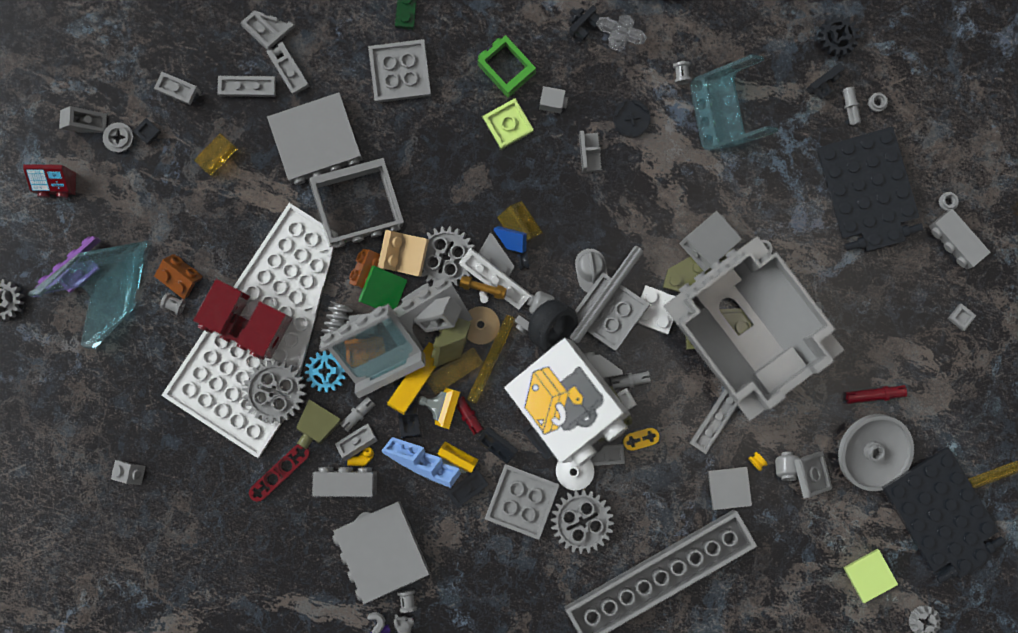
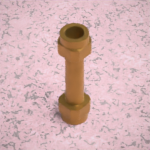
[459,276,507,299]

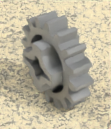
[0,279,24,321]

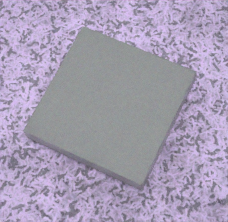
[794,451,832,498]
[708,467,752,510]

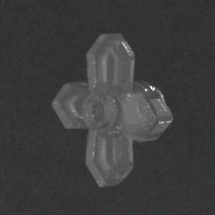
[596,15,647,51]

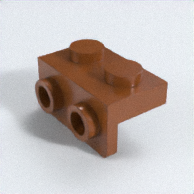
[349,249,385,289]
[154,254,202,299]

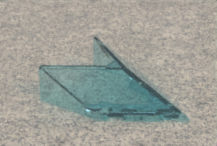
[28,241,147,349]

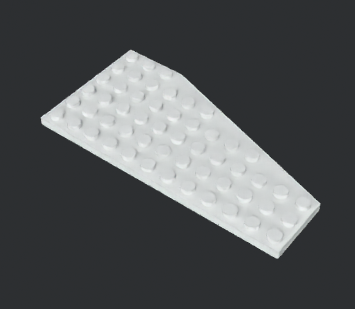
[161,203,338,458]

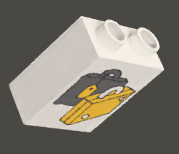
[504,338,630,467]

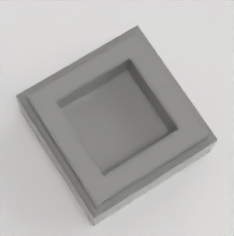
[947,304,976,331]

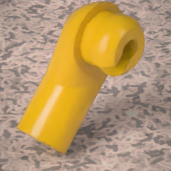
[347,447,374,466]

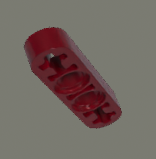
[249,444,311,502]

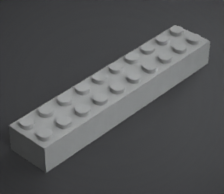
[564,510,757,633]

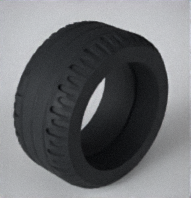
[528,299,578,352]

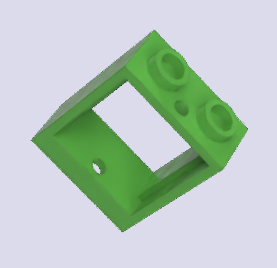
[478,35,536,98]

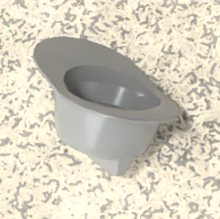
[575,249,608,293]

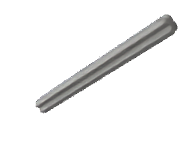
[570,246,643,343]

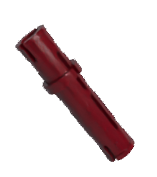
[846,385,907,404]

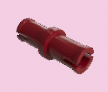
[456,396,484,435]

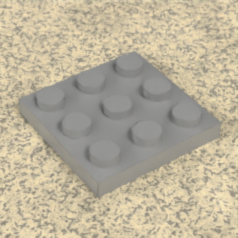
[368,39,431,103]
[575,272,650,352]
[485,464,559,540]

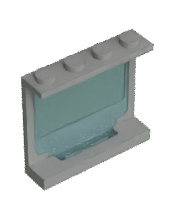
[320,304,425,398]

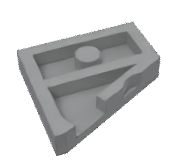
[241,10,294,50]
[479,233,515,277]

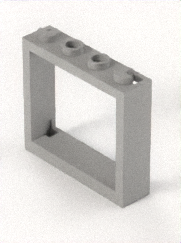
[309,158,404,248]

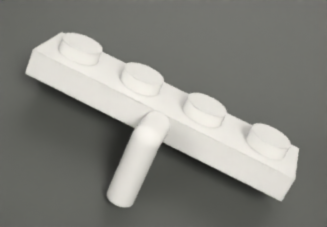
[459,248,531,310]

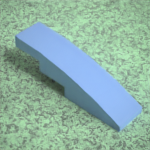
[382,437,461,488]

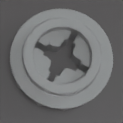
[103,122,134,153]
[909,606,941,633]

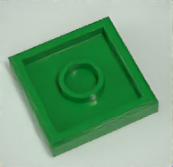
[358,266,407,310]

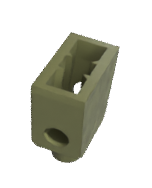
[296,399,342,450]

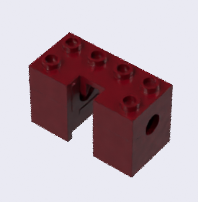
[193,279,293,360]

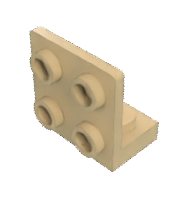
[378,230,429,277]

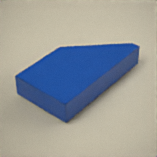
[494,226,527,253]

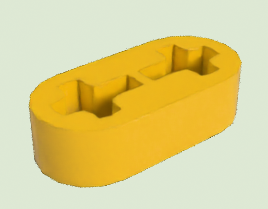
[623,428,659,451]

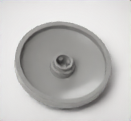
[838,414,914,491]

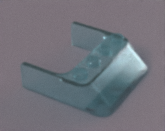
[690,55,778,150]

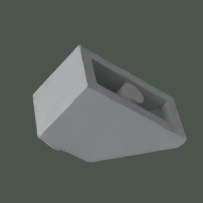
[59,106,107,133]
[414,296,462,332]
[584,352,623,378]

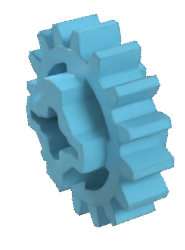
[305,351,347,392]

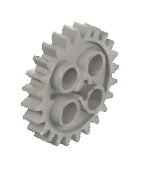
[421,226,476,286]
[242,360,307,423]
[551,489,614,554]

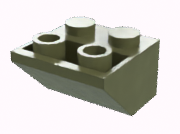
[431,318,471,367]

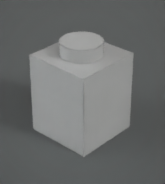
[539,86,568,113]

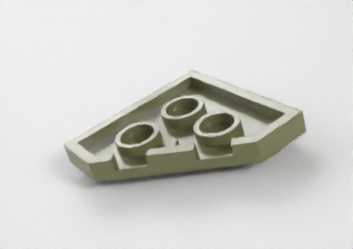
[662,248,733,293]

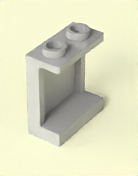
[679,211,742,272]

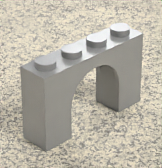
[383,277,473,350]

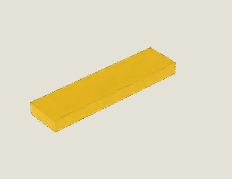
[387,342,436,415]

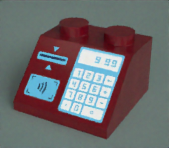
[23,164,76,198]

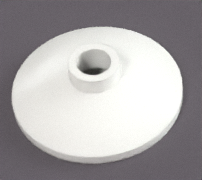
[556,460,594,491]

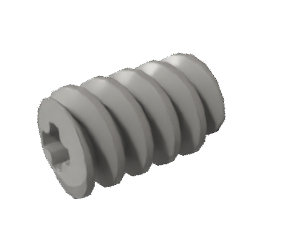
[320,301,353,342]

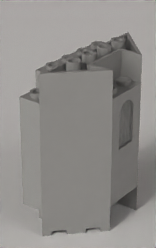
[663,236,844,421]

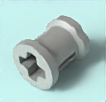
[673,61,692,85]
[160,292,186,316]
[397,589,417,613]

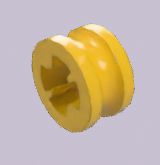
[749,452,768,471]

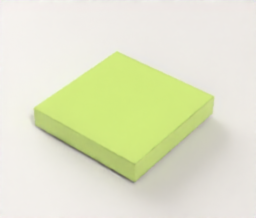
[483,98,534,150]
[843,549,898,603]

